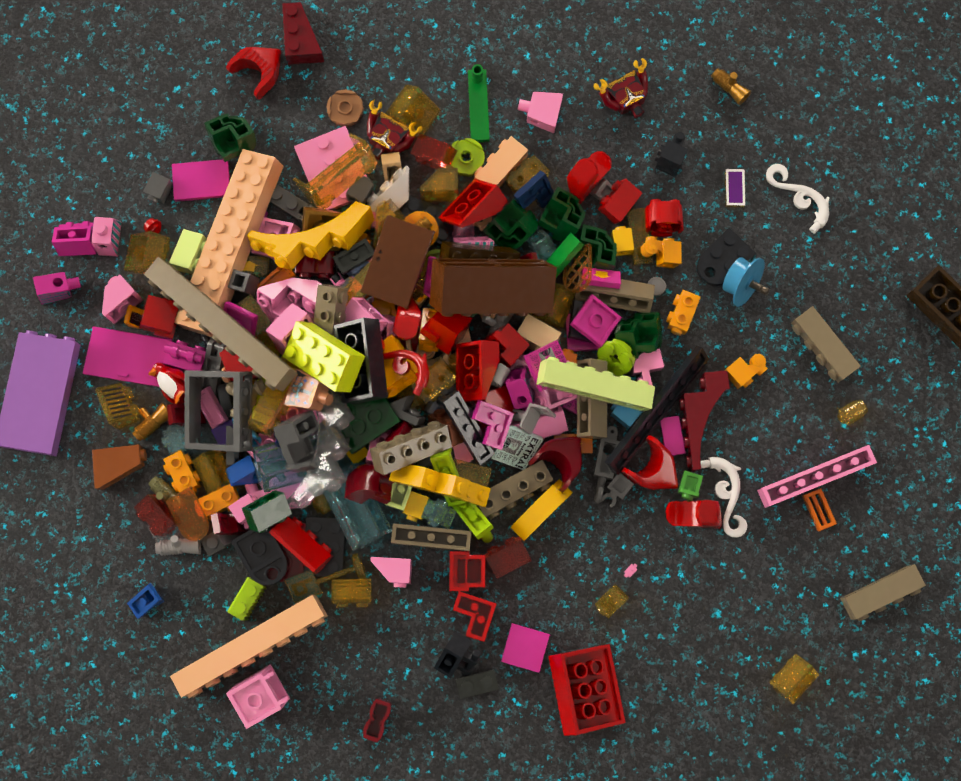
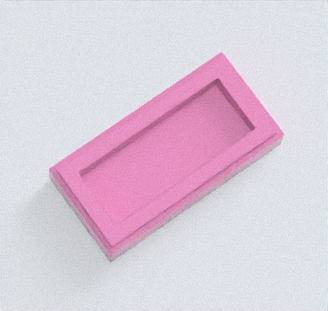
[201,386,229,429]

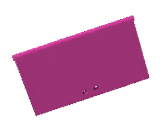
[83,326,172,387]

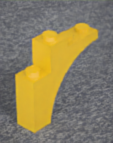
[389,465,491,507]

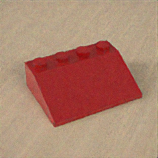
[548,644,626,736]

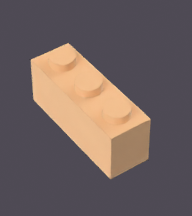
[474,136,528,188]

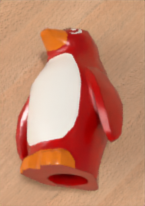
[149,363,185,404]

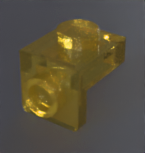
[595,584,629,618]

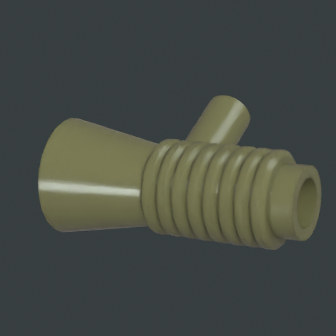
[149,476,190,516]

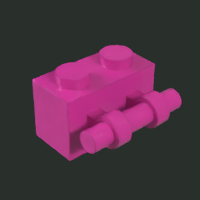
[52,221,96,256]
[163,340,206,372]

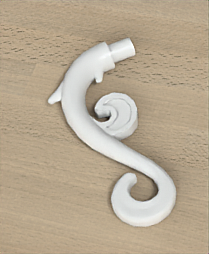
[766,164,829,234]
[700,457,747,538]

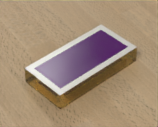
[725,169,745,207]

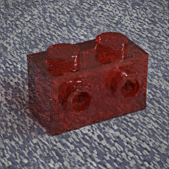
[410,133,457,171]
[134,494,181,536]
[485,536,532,579]

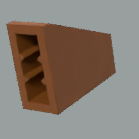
[92,445,147,490]

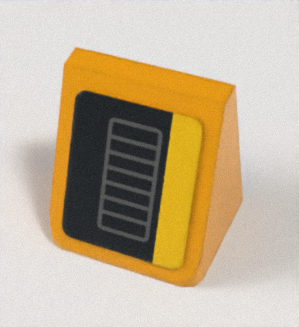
[124,305,143,329]

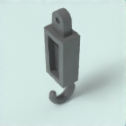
[593,426,621,504]

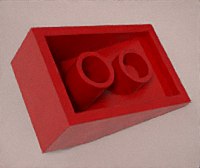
[438,179,508,228]
[456,340,500,402]

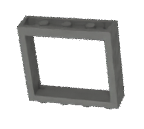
[184,370,253,452]

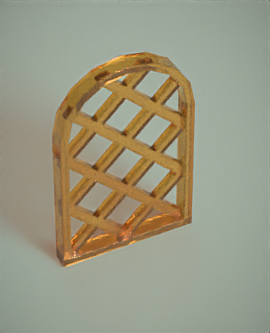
[563,243,592,293]

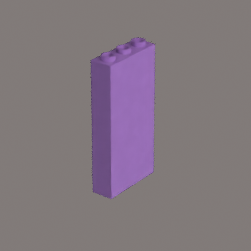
[0,330,81,457]

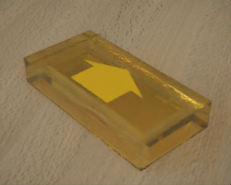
[243,256,270,278]

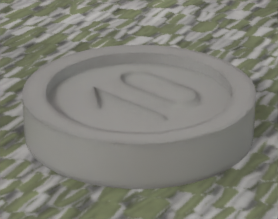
[647,277,666,296]

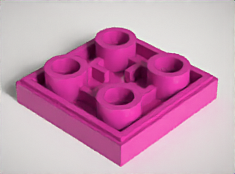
[501,623,550,673]

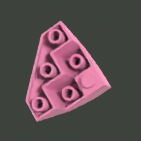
[257,278,321,323]

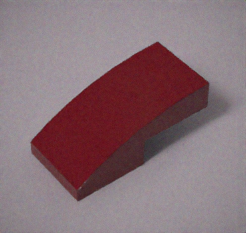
[211,513,248,535]

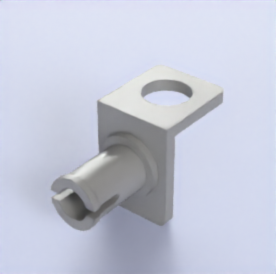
[512,403,556,434]

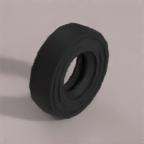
[218,383,233,418]

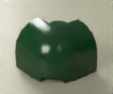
[204,113,256,162]
[538,187,586,241]
[483,199,538,249]
[572,224,617,270]
[615,312,662,359]

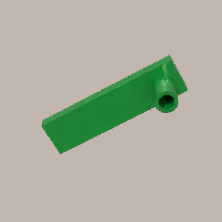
[468,64,489,143]
[547,233,584,278]

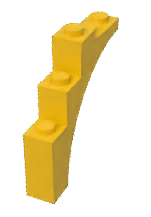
[247,201,375,270]

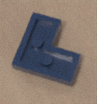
[513,170,554,209]

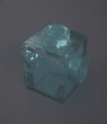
[526,229,556,261]
[161,425,191,455]
[421,499,456,529]

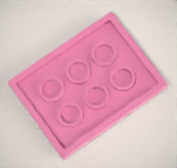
[294,126,374,211]

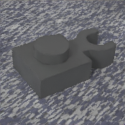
[602,473,634,507]

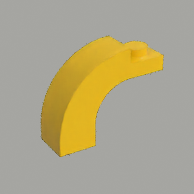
[510,479,573,541]

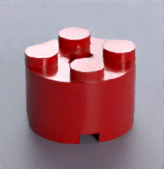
[645,199,684,237]

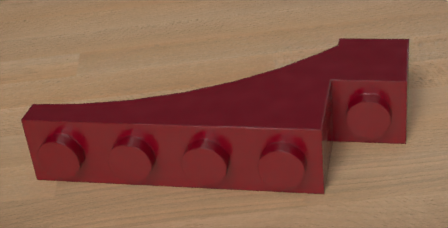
[679,370,730,472]

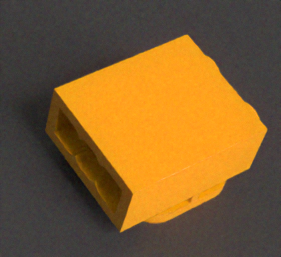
[383,334,418,399]

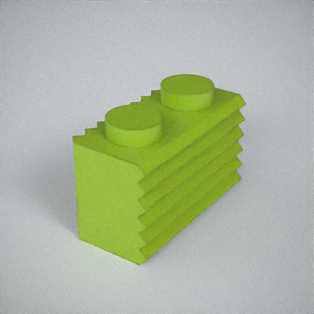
[227,577,267,621]

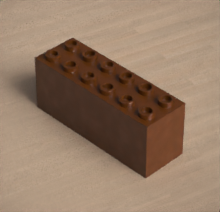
[430,258,557,317]

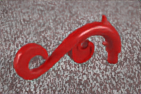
[381,338,430,396]

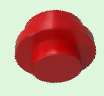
[143,218,162,237]

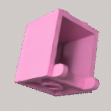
[226,664,290,729]

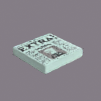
[491,425,543,470]

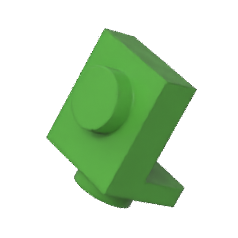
[677,470,703,501]

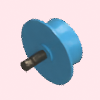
[723,257,770,307]

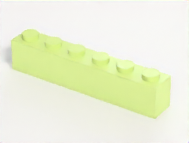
[536,357,655,412]

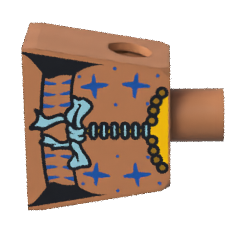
[284,369,333,412]

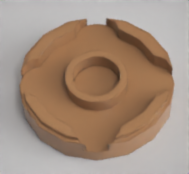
[326,89,364,127]

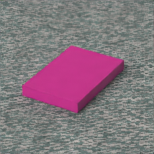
[172,159,230,202]

